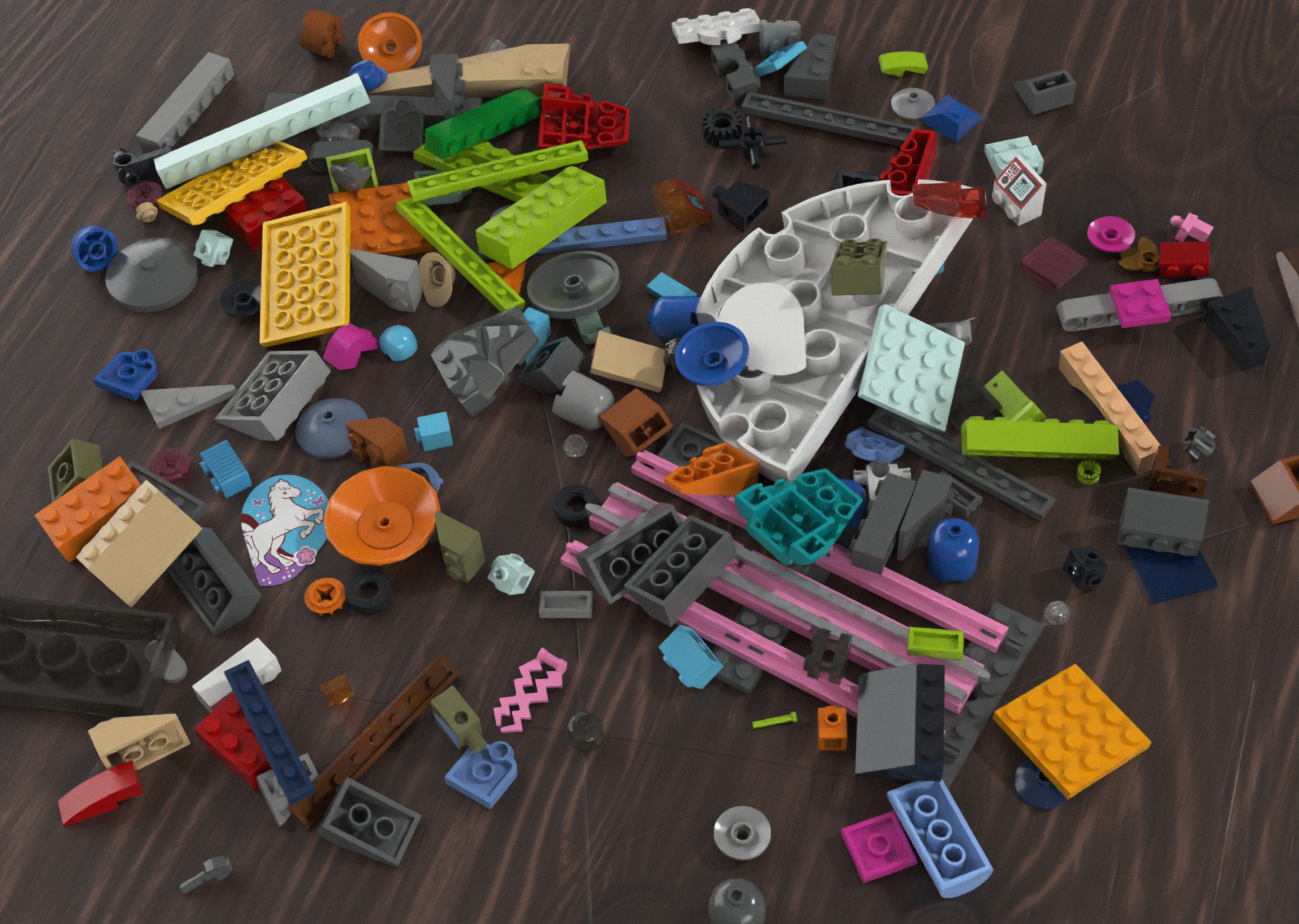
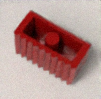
[1160,241,1210,278]

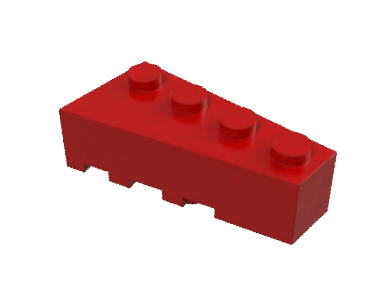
[879,129,937,196]

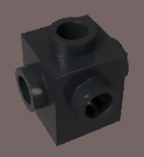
[1062,546,1108,589]

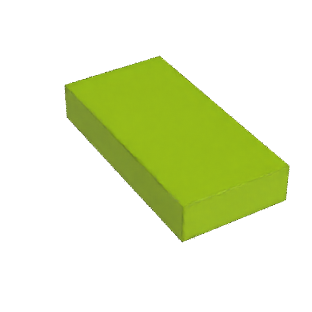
[907,627,964,660]

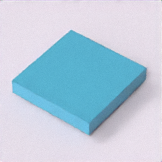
[753,41,807,77]

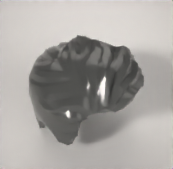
[330,161,373,191]

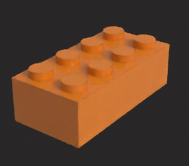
[35,456,141,563]

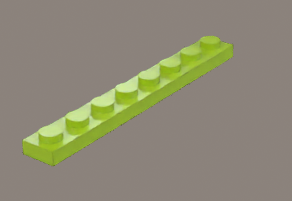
[407,140,589,202]
[396,197,525,312]

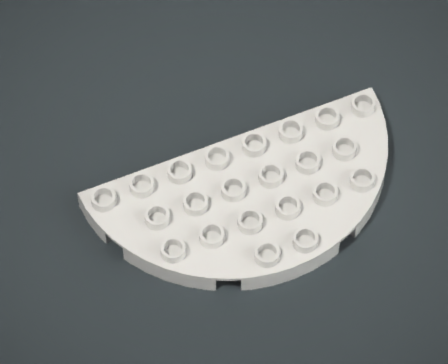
[696,180,980,482]

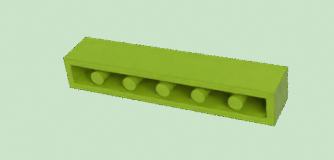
[961,416,1119,460]

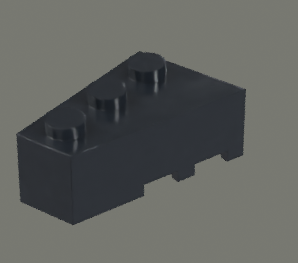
[1204,286,1270,372]

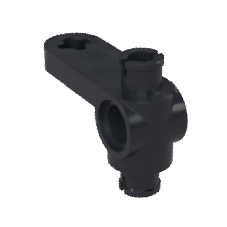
[112,146,178,186]

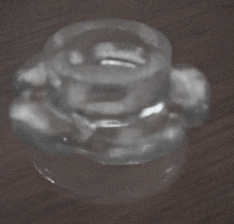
[563,434,588,458]
[1045,601,1071,625]

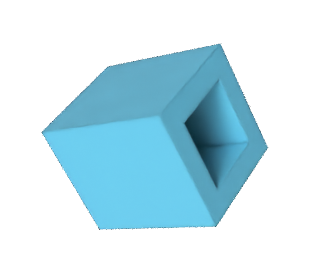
[414,412,453,452]

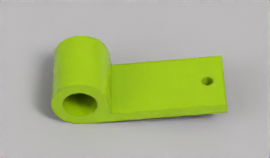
[980,371,1047,422]

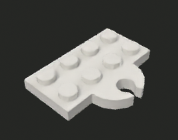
[672,8,760,45]

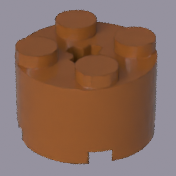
[299,9,345,59]

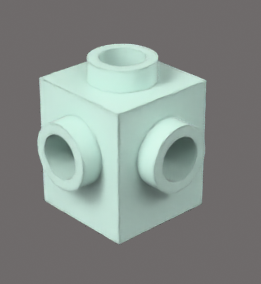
[194,230,233,267]
[487,554,535,595]

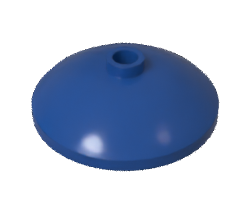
[675,322,749,386]

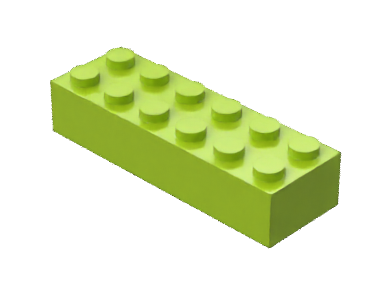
[475,165,607,269]

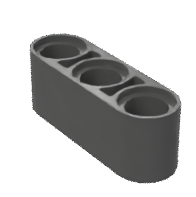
[308,140,373,172]

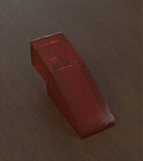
[912,182,987,218]

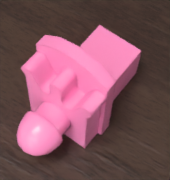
[1171,213,1214,242]

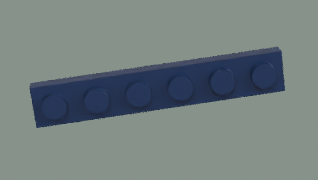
[224,660,316,806]

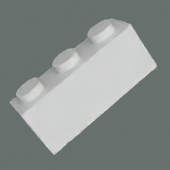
[192,638,282,713]

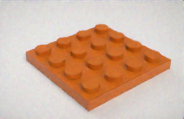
[328,183,433,264]

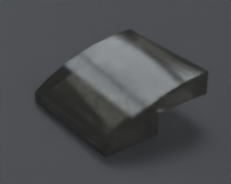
[948,371,1003,434]

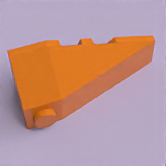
[664,442,760,496]

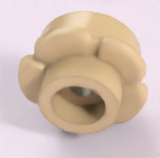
[136,202,158,223]

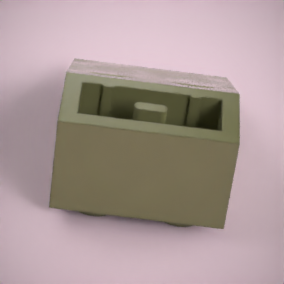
[830,238,887,296]

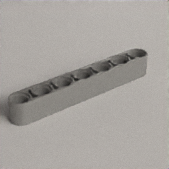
[1056,278,1223,332]

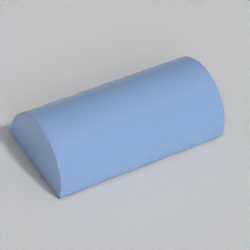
[887,780,993,898]

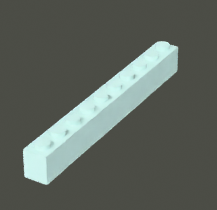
[154,73,371,189]

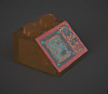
[652,178,713,234]

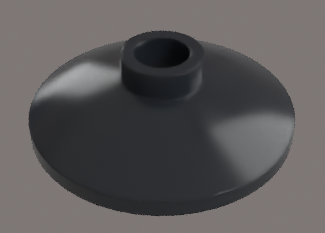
[220,281,261,318]

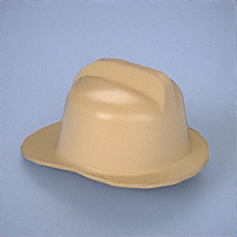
[419,252,456,308]

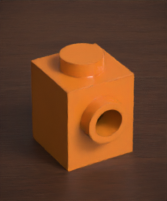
[818,706,847,751]

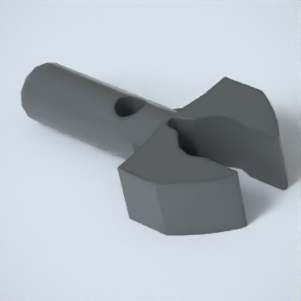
[179,856,232,894]

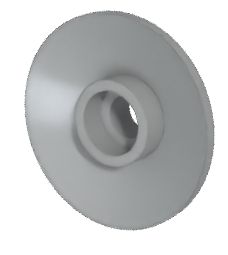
[891,88,935,120]
[714,806,771,860]

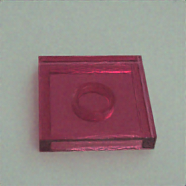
[1020,236,1088,291]

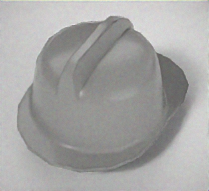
[928,317,975,346]

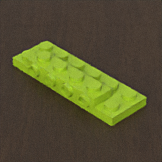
[414,141,550,202]

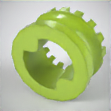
[1076,460,1101,486]

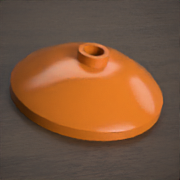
[358,12,422,74]

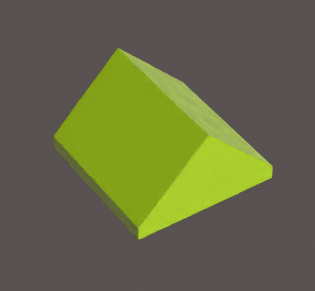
[326,148,379,193]

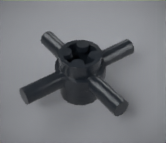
[719,116,787,170]

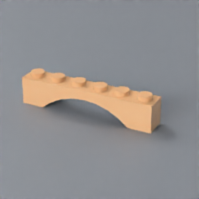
[1059,342,1161,476]

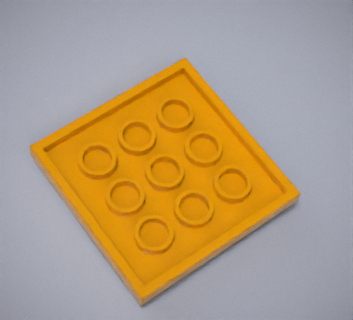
[992,664,1152,800]

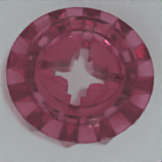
[127,181,163,210]
[150,448,191,482]

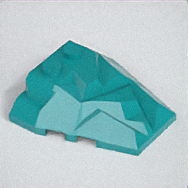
[734,468,863,565]

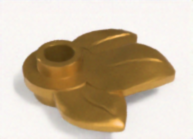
[1118,237,1160,272]

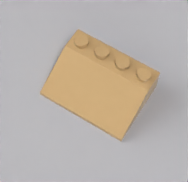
[76,480,202,608]

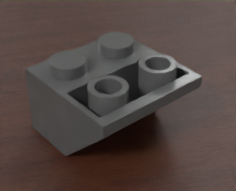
[1014,69,1076,115]

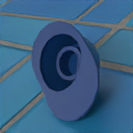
[348,60,388,92]

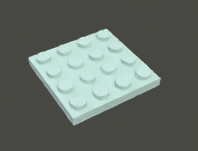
[858,304,965,434]

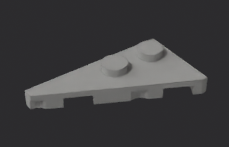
[141,385,237,429]

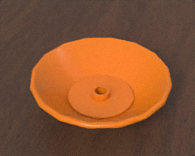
[323,466,441,566]

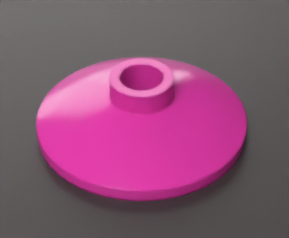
[1087,216,1135,252]

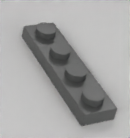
[127,460,209,523]

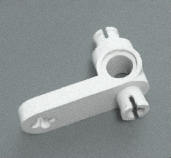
[853,460,911,502]

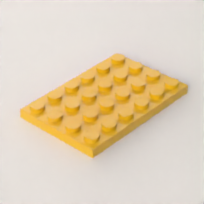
[156,141,308,225]
[260,202,350,348]

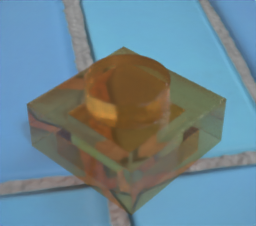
[320,674,354,707]

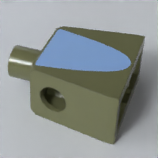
[430,685,487,753]

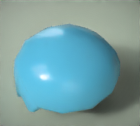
[379,325,417,361]

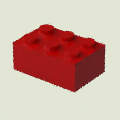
[224,177,308,251]
[194,693,291,792]

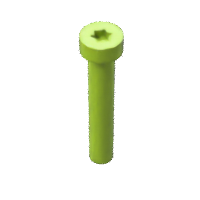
[752,711,797,729]

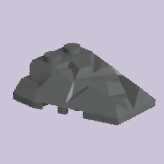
[431,306,539,417]

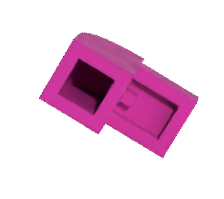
[323,323,379,370]

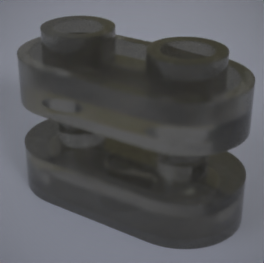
[803,628,853,685]

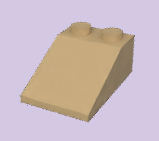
[88,714,191,770]

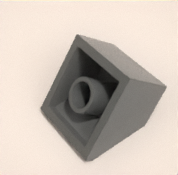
[516,337,586,395]

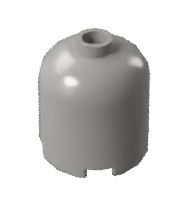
[552,371,614,430]

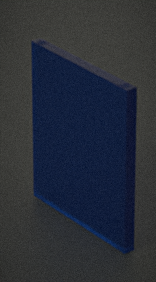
[1124,545,1218,604]

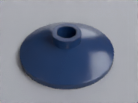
[1014,759,1067,810]

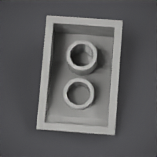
[349,249,423,312]

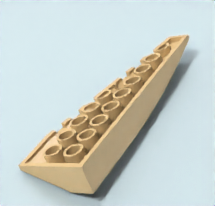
[366,44,570,98]

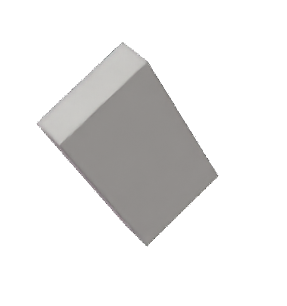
[539,591,593,618]

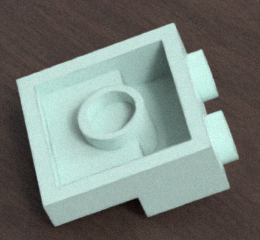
[984,136,1044,178]

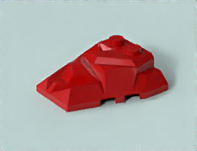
[538,83,630,150]

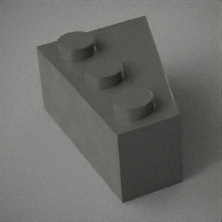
[784,34,837,100]

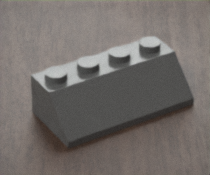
[575,502,682,604]
[624,515,737,627]
[166,527,262,635]

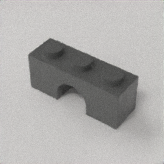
[711,41,761,105]

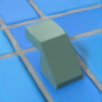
[570,311,611,344]

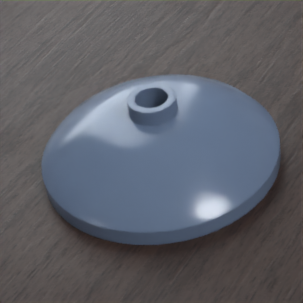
[295,398,368,459]

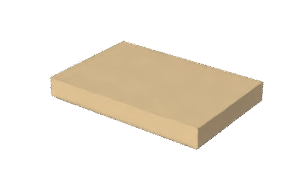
[590,331,668,393]

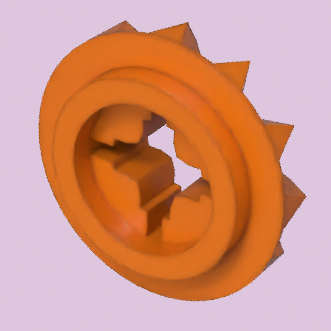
[304,578,347,616]

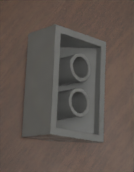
[1118,488,1209,557]

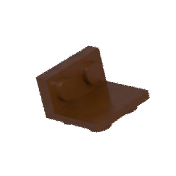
[1147,445,1208,499]

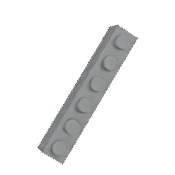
[136,52,234,153]

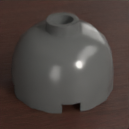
[708,878,766,924]

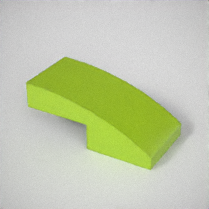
[879,51,928,77]

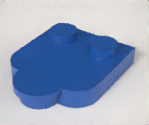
[93,349,158,401]

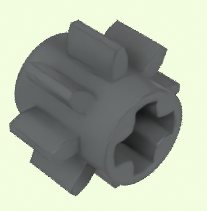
[1183,426,1216,459]

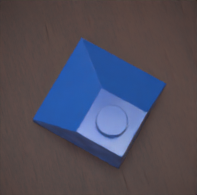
[921,94,983,143]

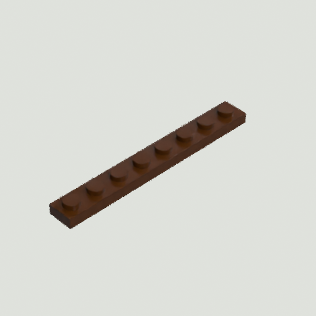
[287,653,460,829]

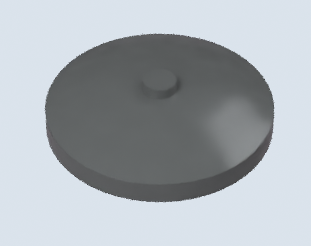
[105,237,199,312]
[527,251,621,319]

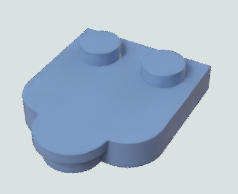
[845,427,906,463]
[444,741,517,809]

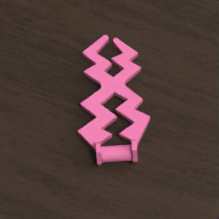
[493,648,567,733]

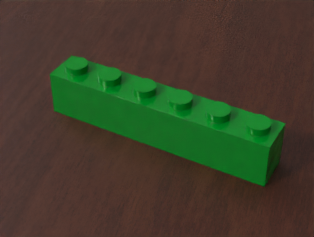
[425,87,541,160]

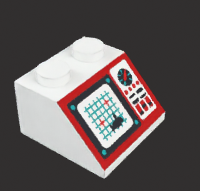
[992,155,1047,226]

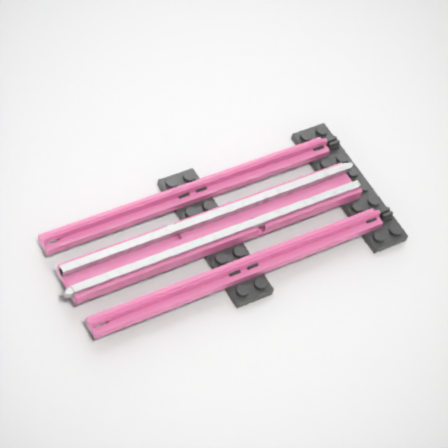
[560,450,1044,789]

